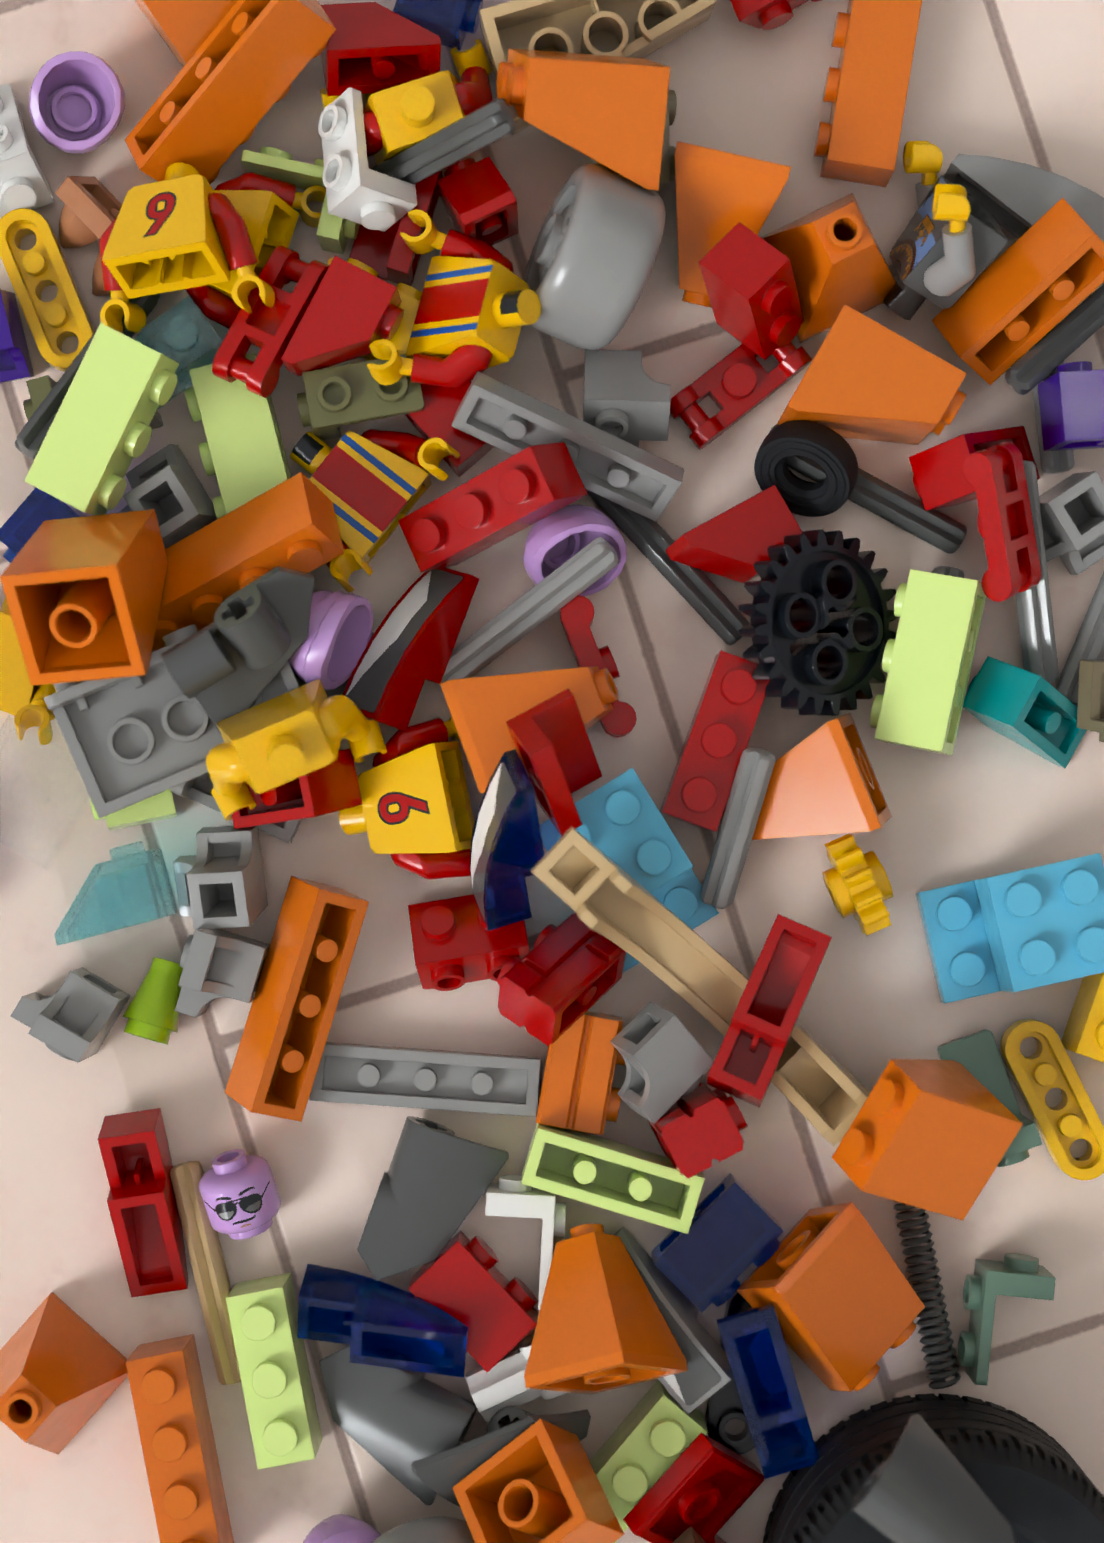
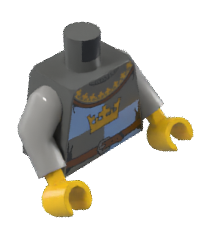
[883,141,1008,321]

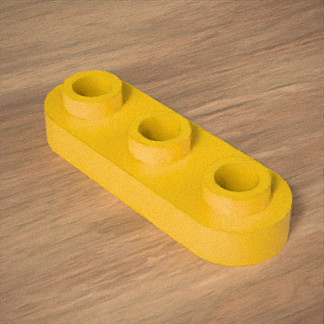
[0,208,95,372]
[1001,1019,1104,1180]

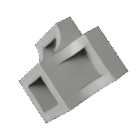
[583,350,671,447]
[118,444,217,549]
[1039,471,1104,575]
[173,826,268,929]
[175,928,270,1018]
[11,967,131,1063]
[610,1002,714,1124]

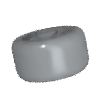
[523,164,666,350]

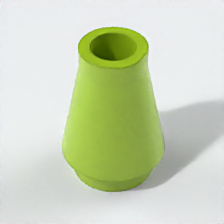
[123,957,183,1045]

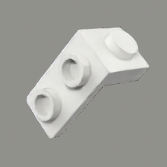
[0,84,55,218]
[318,87,417,232]
[485,1175,566,1310]

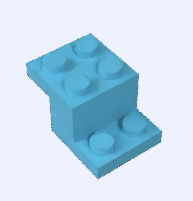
[534,768,719,973]
[916,853,1104,1003]

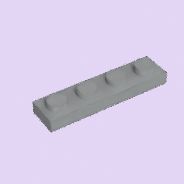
[451,371,684,522]
[310,1042,541,1117]

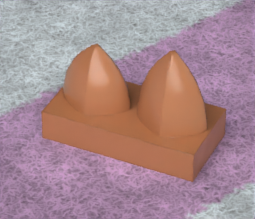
[55,176,122,296]

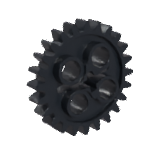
[738,529,899,716]

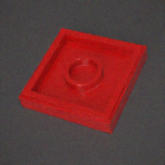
[623,1433,766,1543]

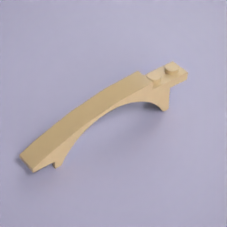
[531,826,871,1146]

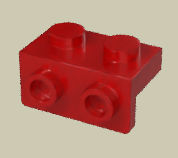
[408,886,530,991]

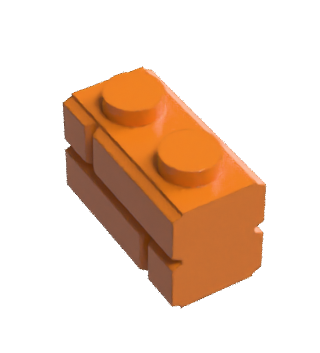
[536,1011,626,1135]

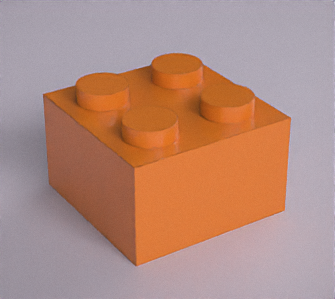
[452,1418,624,1543]

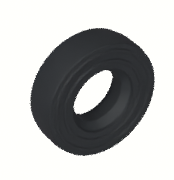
[754,420,858,517]

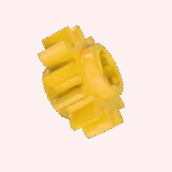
[822,833,894,936]

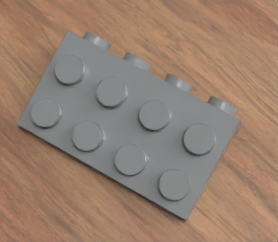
[44,624,300,818]

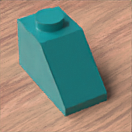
[963,656,1086,769]

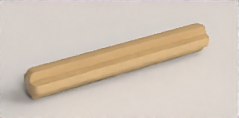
[170,1161,241,1385]

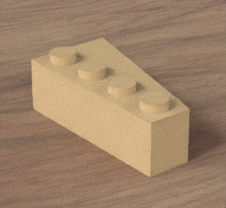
[480,0,716,136]

